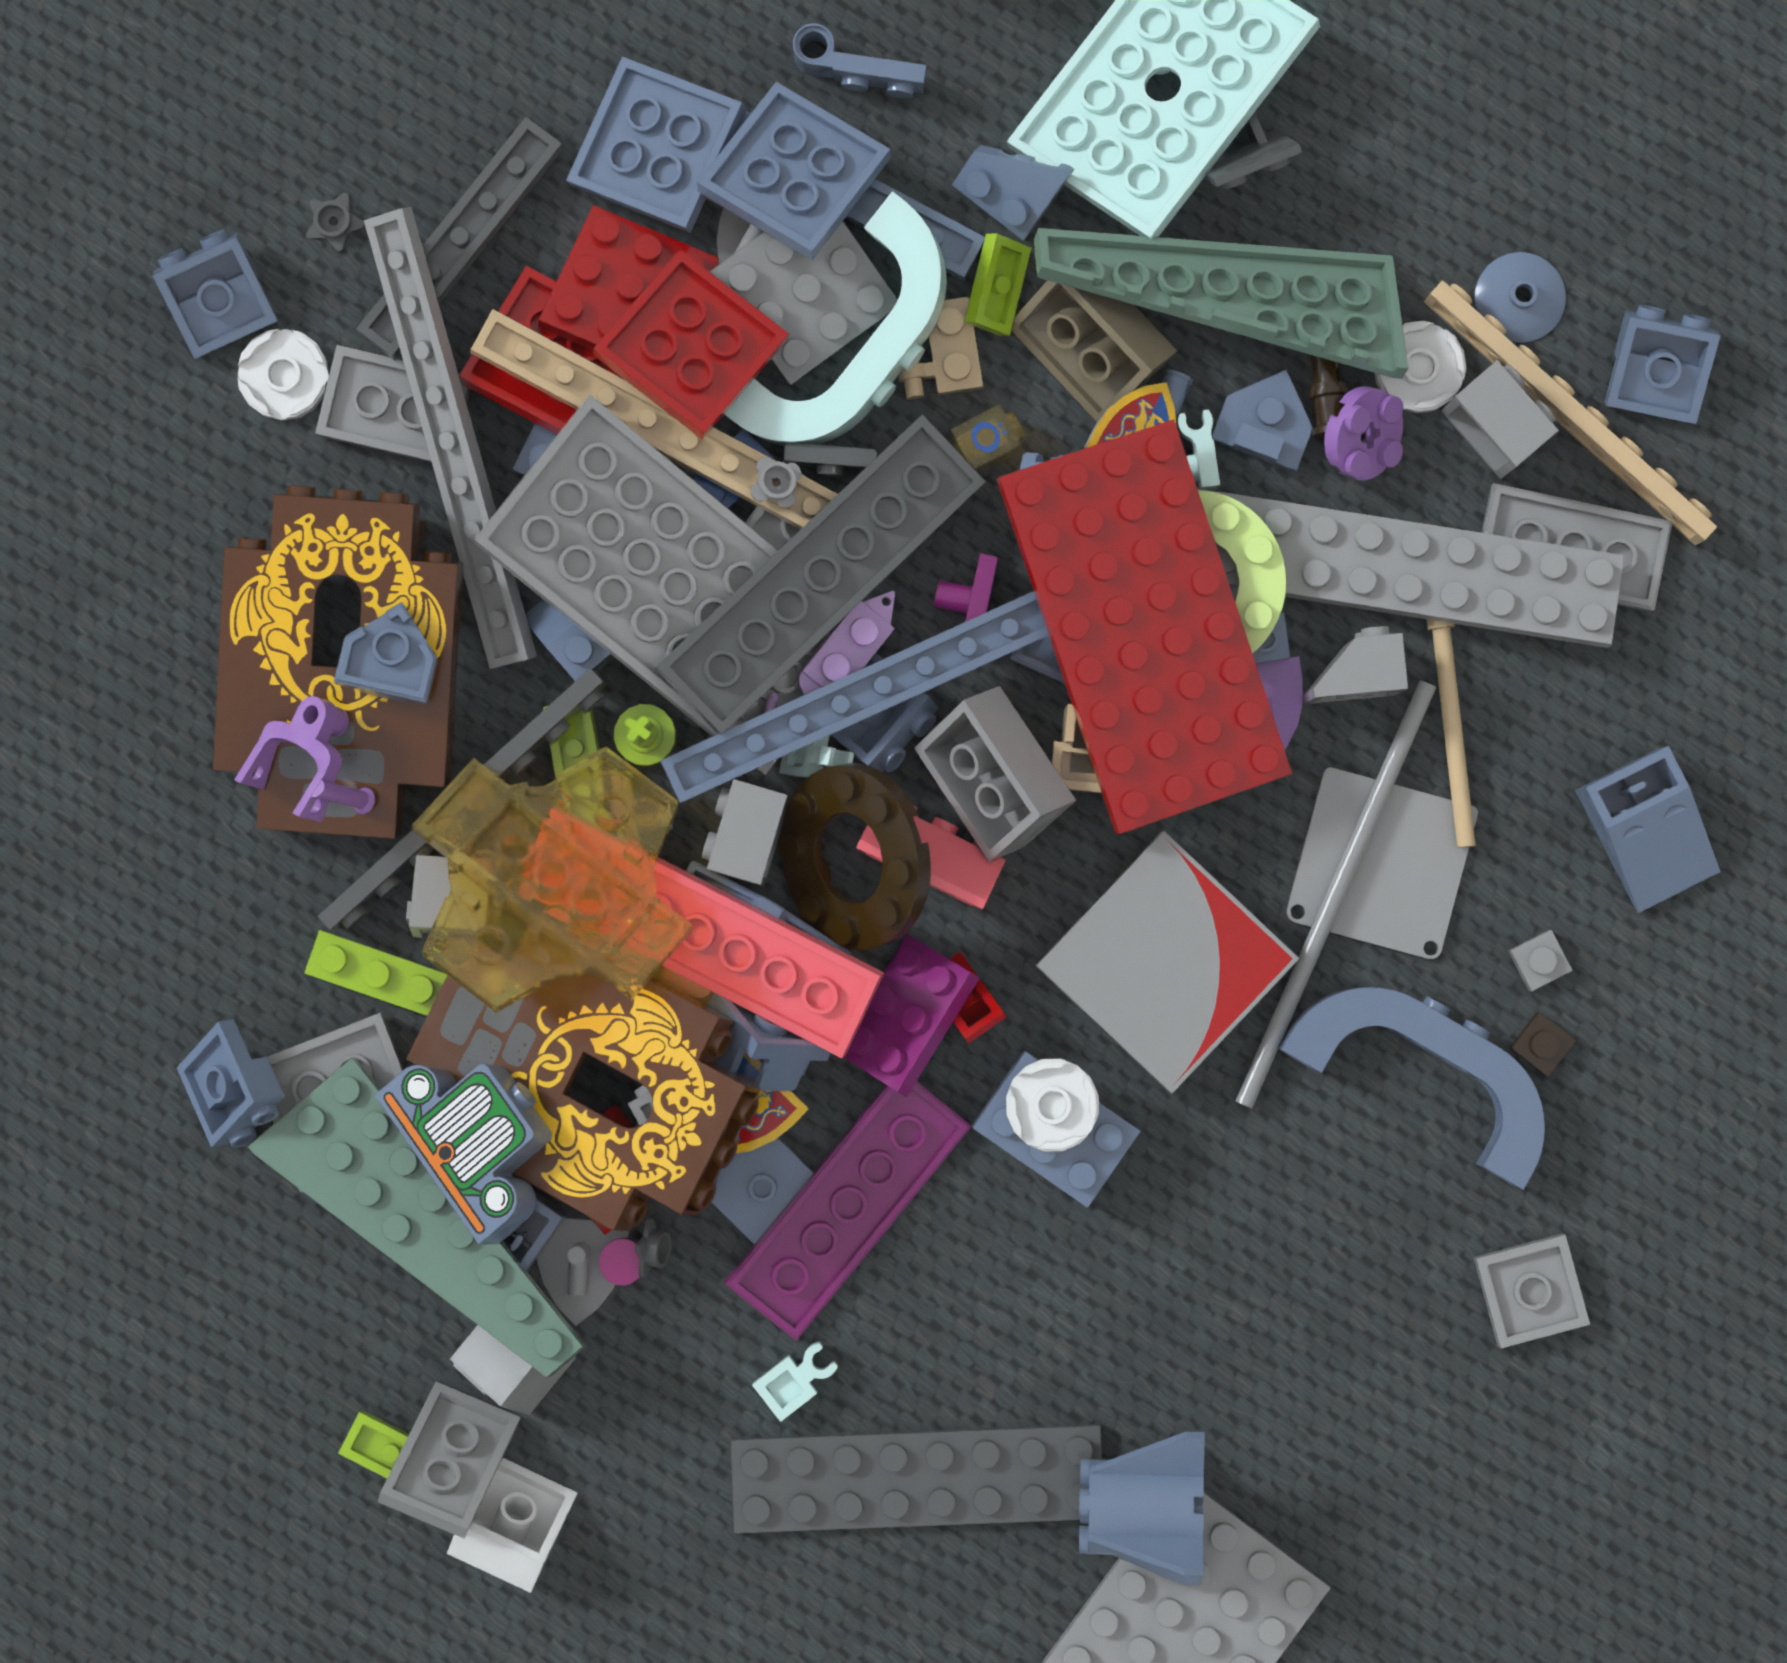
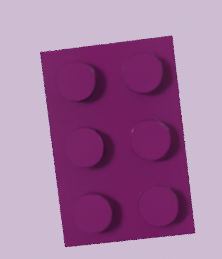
[844,934,980,1097]

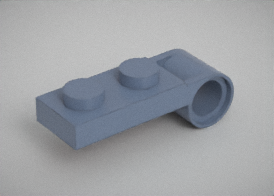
[793,23,926,98]

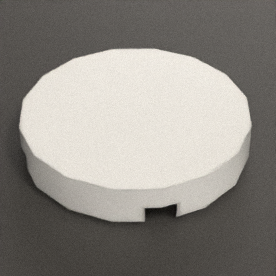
[1375,321,1467,413]
[237,329,329,421]
[1006,1058,1099,1152]

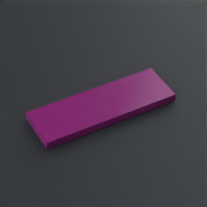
[724,1081,972,1341]

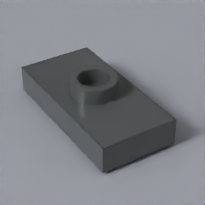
[784,443,877,477]

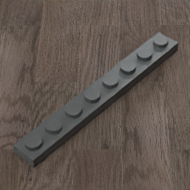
[317,668,610,930]

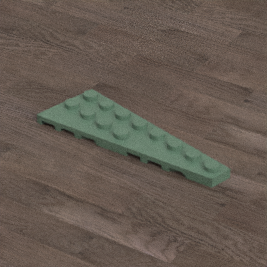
[1034,228,1408,379]
[248,1058,586,1377]

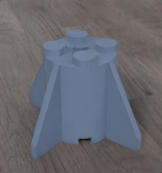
[1079,1432,1205,1585]

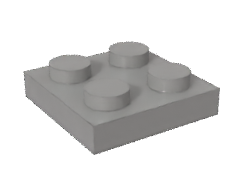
[1473,1233,1590,1348]

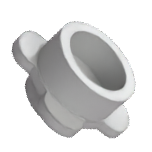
[751,457,801,508]

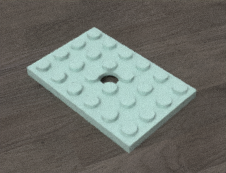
[1006,0,1320,239]

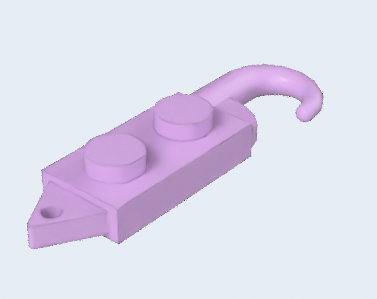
[764,591,895,713]

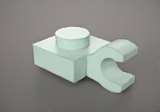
[1177,410,1220,491]
[779,735,854,778]

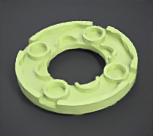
[1198,490,1286,653]

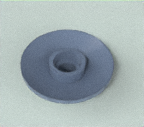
[1475,252,1566,343]

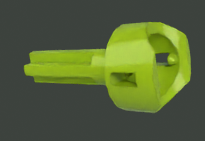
[614,704,677,767]

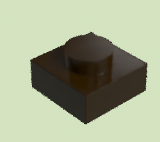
[1509,1012,1576,1077]

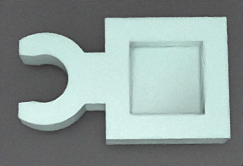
[752,1341,838,1422]

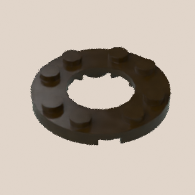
[778,763,931,950]

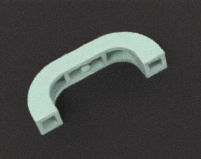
[725,191,947,446]

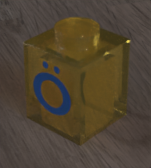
[950,404,1024,473]

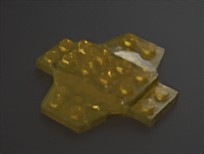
[412,746,692,1013]

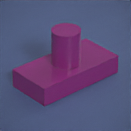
[933,553,998,622]

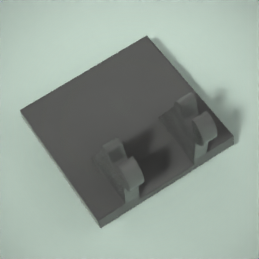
[1204,112,1302,189]

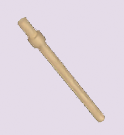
[1426,619,1476,848]

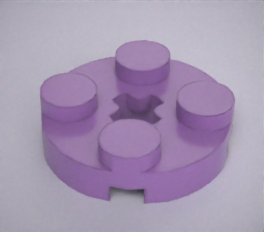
[1324,386,1404,481]

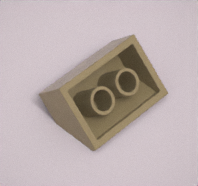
[1011,280,1177,422]

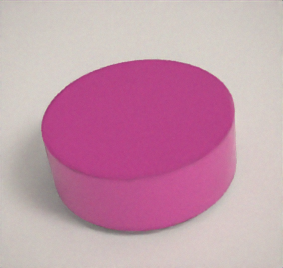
[599,1238,640,1285]

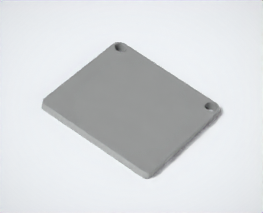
[1286,767,1478,959]

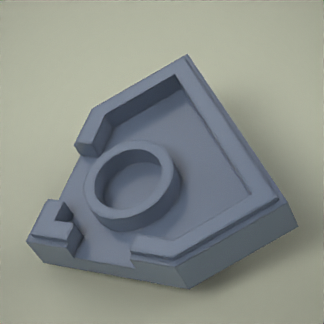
[1212,370,1313,473]
[334,602,438,705]

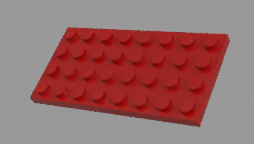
[996,419,1292,834]

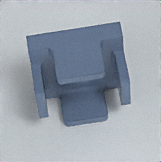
[708,993,831,1091]

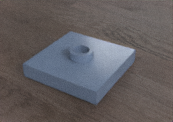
[711,1137,813,1244]

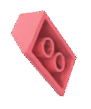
[856,806,1006,911]

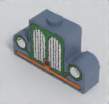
[375,1064,552,1245]

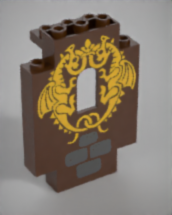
[213,485,463,839]
[406,918,761,1231]

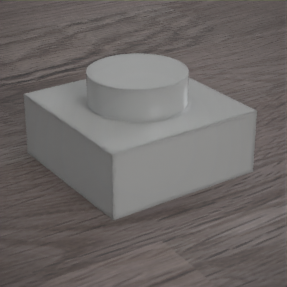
[1508,930,1573,991]

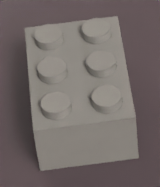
[914,686,1076,862]

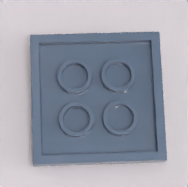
[566,57,747,233]
[697,82,890,261]

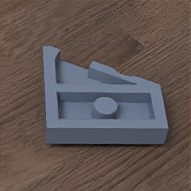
[952,145,1075,241]

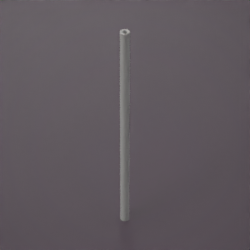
[1235,680,1436,1109]

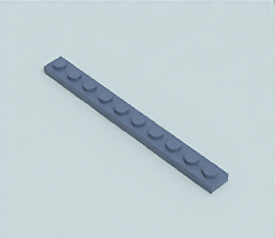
[660,591,1049,803]

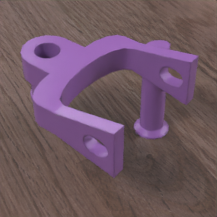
[234,696,375,823]

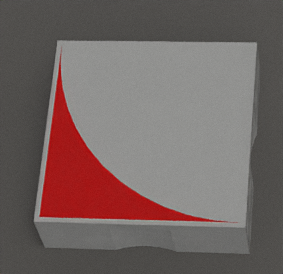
[1035,831,1300,1094]

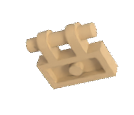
[898,297,983,399]

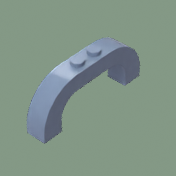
[1278,987,1545,1190]

